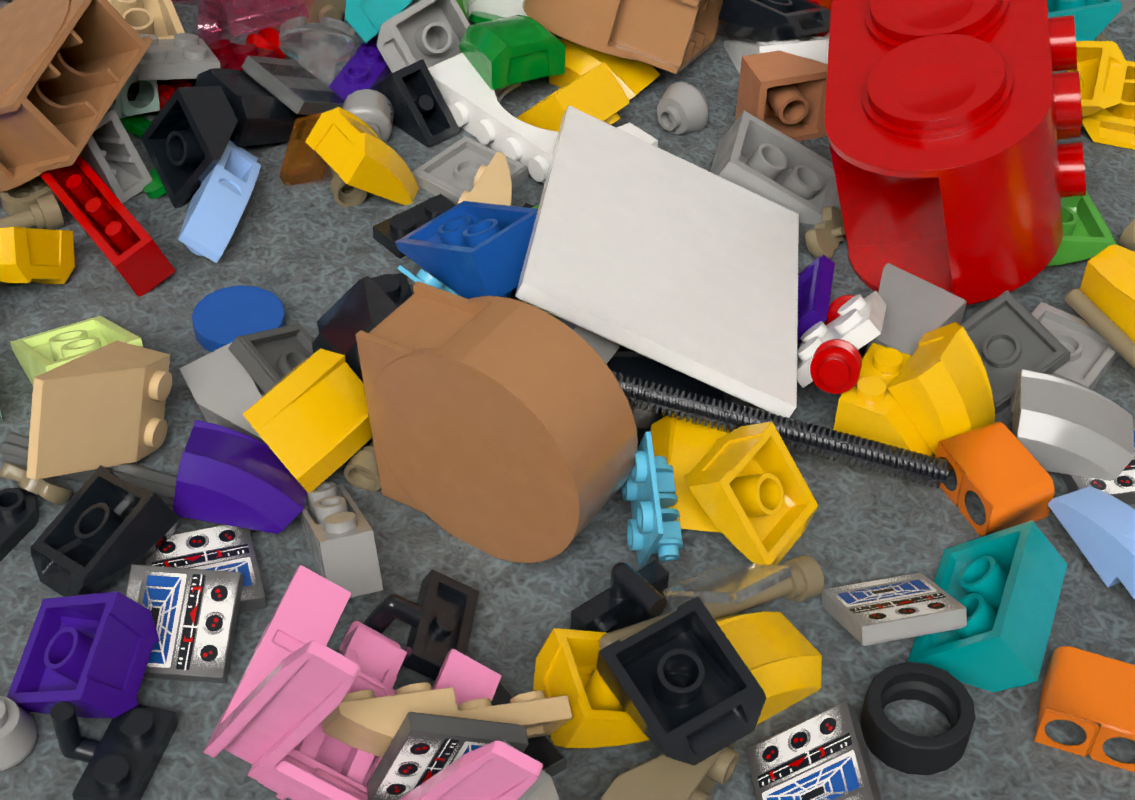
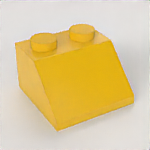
[516,61,630,132]
[833,342,934,456]

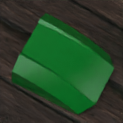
[459,15,566,90]

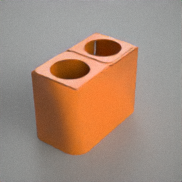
[935,422,1055,537]
[1034,646,1135,772]

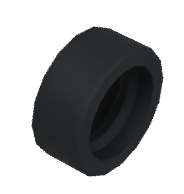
[860,662,975,775]

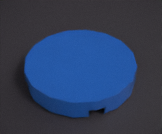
[192,285,286,352]

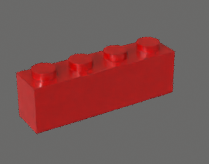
[40,154,176,297]

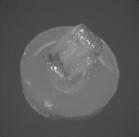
[279,16,357,86]

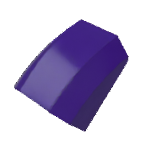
[173,419,308,534]
[7,591,160,718]

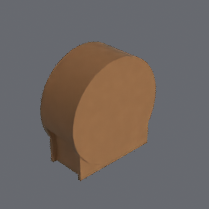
[0,0,153,192]
[522,0,723,74]
[355,281,638,563]

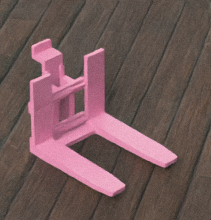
[203,565,543,800]

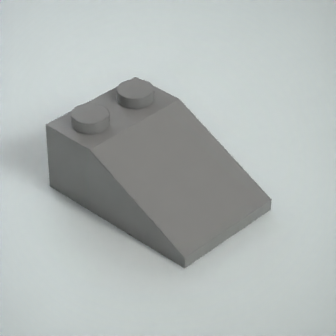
[710,110,841,225]

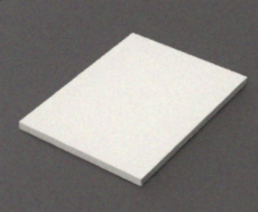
[515,105,799,419]

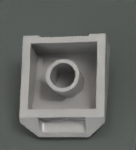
[376,0,470,73]
[1010,369,1135,481]

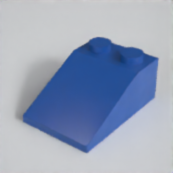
[395,201,538,299]

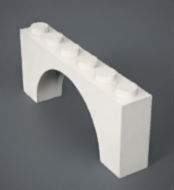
[428,53,658,184]

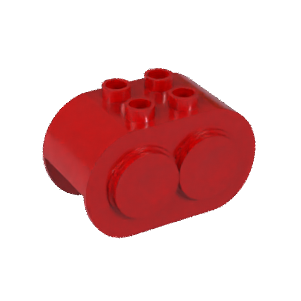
[825,0,1086,305]

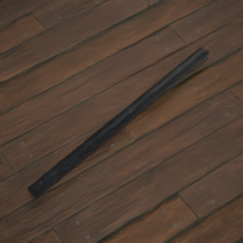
[613,371,949,489]

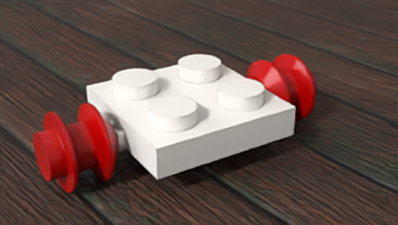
[797,290,887,394]

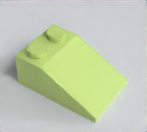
[10,316,144,386]

